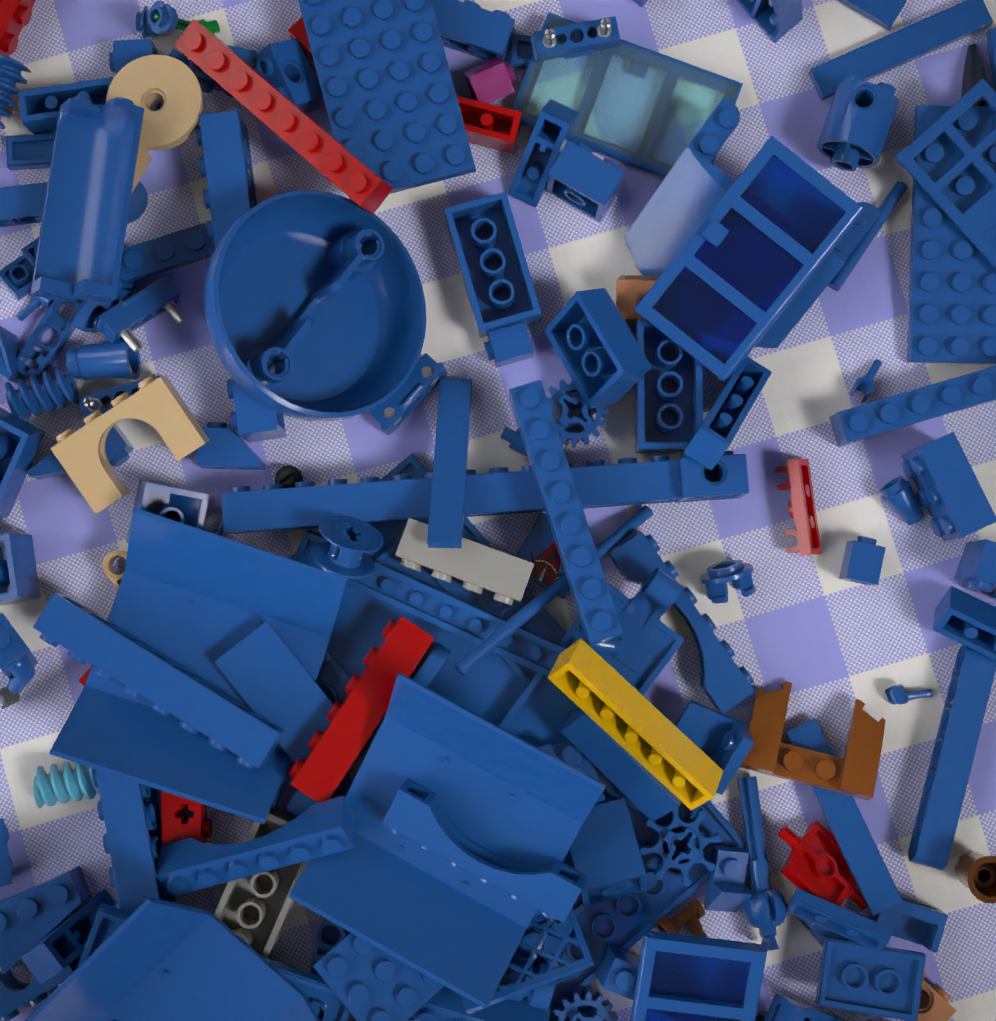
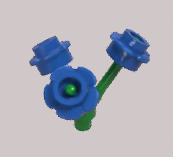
[136,1,220,66]

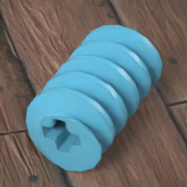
[33,761,100,808]

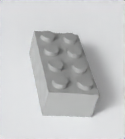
[395,518,534,606]

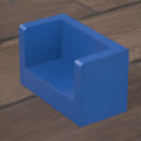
[868,897,948,953]

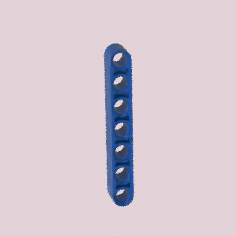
[908,645,996,871]

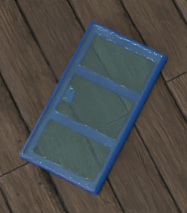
[512,12,743,177]

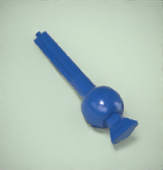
[737,776,788,951]

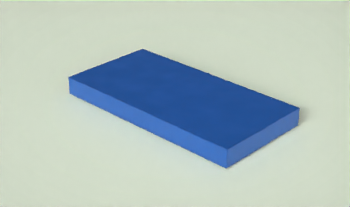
[214,620,334,763]

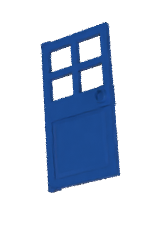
[893,79,996,270]

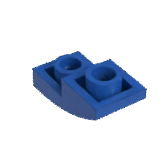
[0,237,39,301]
[71,279,136,333]

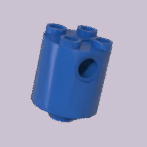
[817,74,899,171]

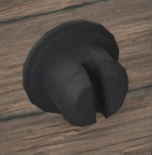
[275,465,303,488]

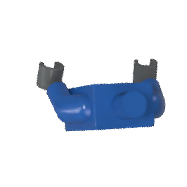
[0,613,38,709]

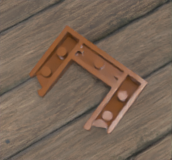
[740,682,886,801]

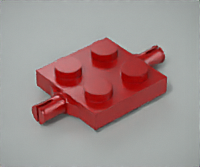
[777,820,867,910]

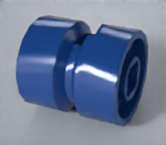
[504,955,557,1011]

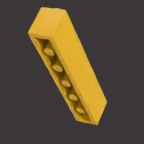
[547,638,723,811]

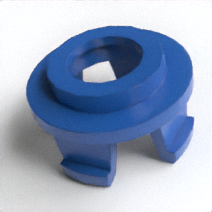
[700,560,756,604]

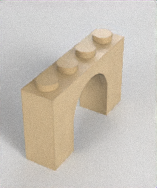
[50,374,210,514]

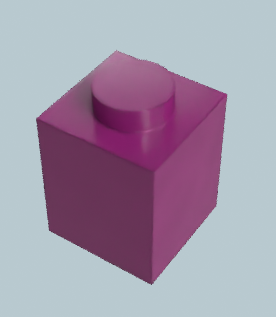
[463,58,516,104]

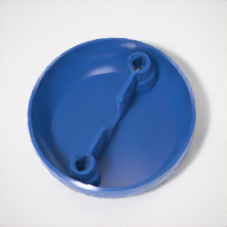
[203,190,427,421]

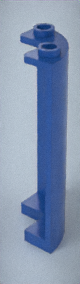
[30,97,144,303]

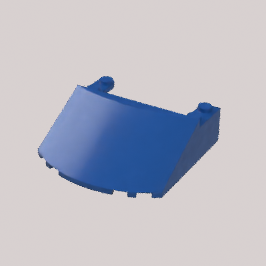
[624,97,882,348]

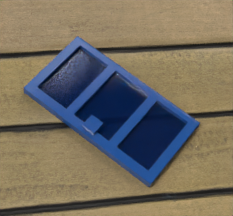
[634,135,864,383]
[630,930,767,1021]

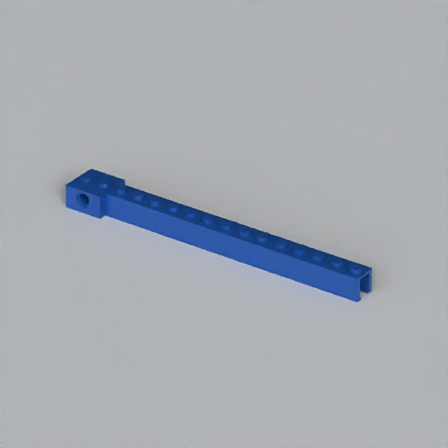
[221,451,749,534]

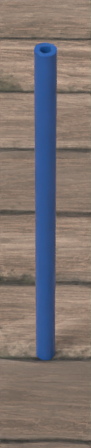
[454,505,653,676]

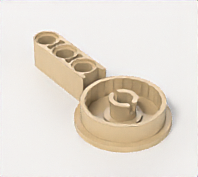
[106,55,203,192]

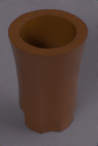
[955,853,996,903]

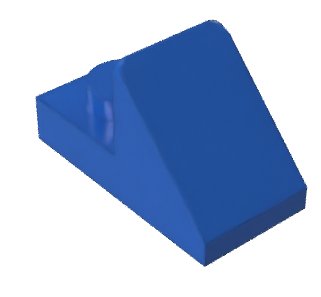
[704,846,752,912]

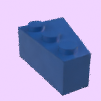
[736,0,802,43]

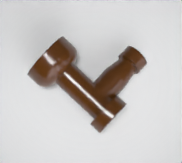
[655,898,708,938]

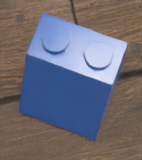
[569,796,647,907]

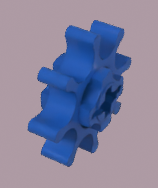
[639,807,722,887]

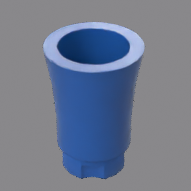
[66,338,141,380]

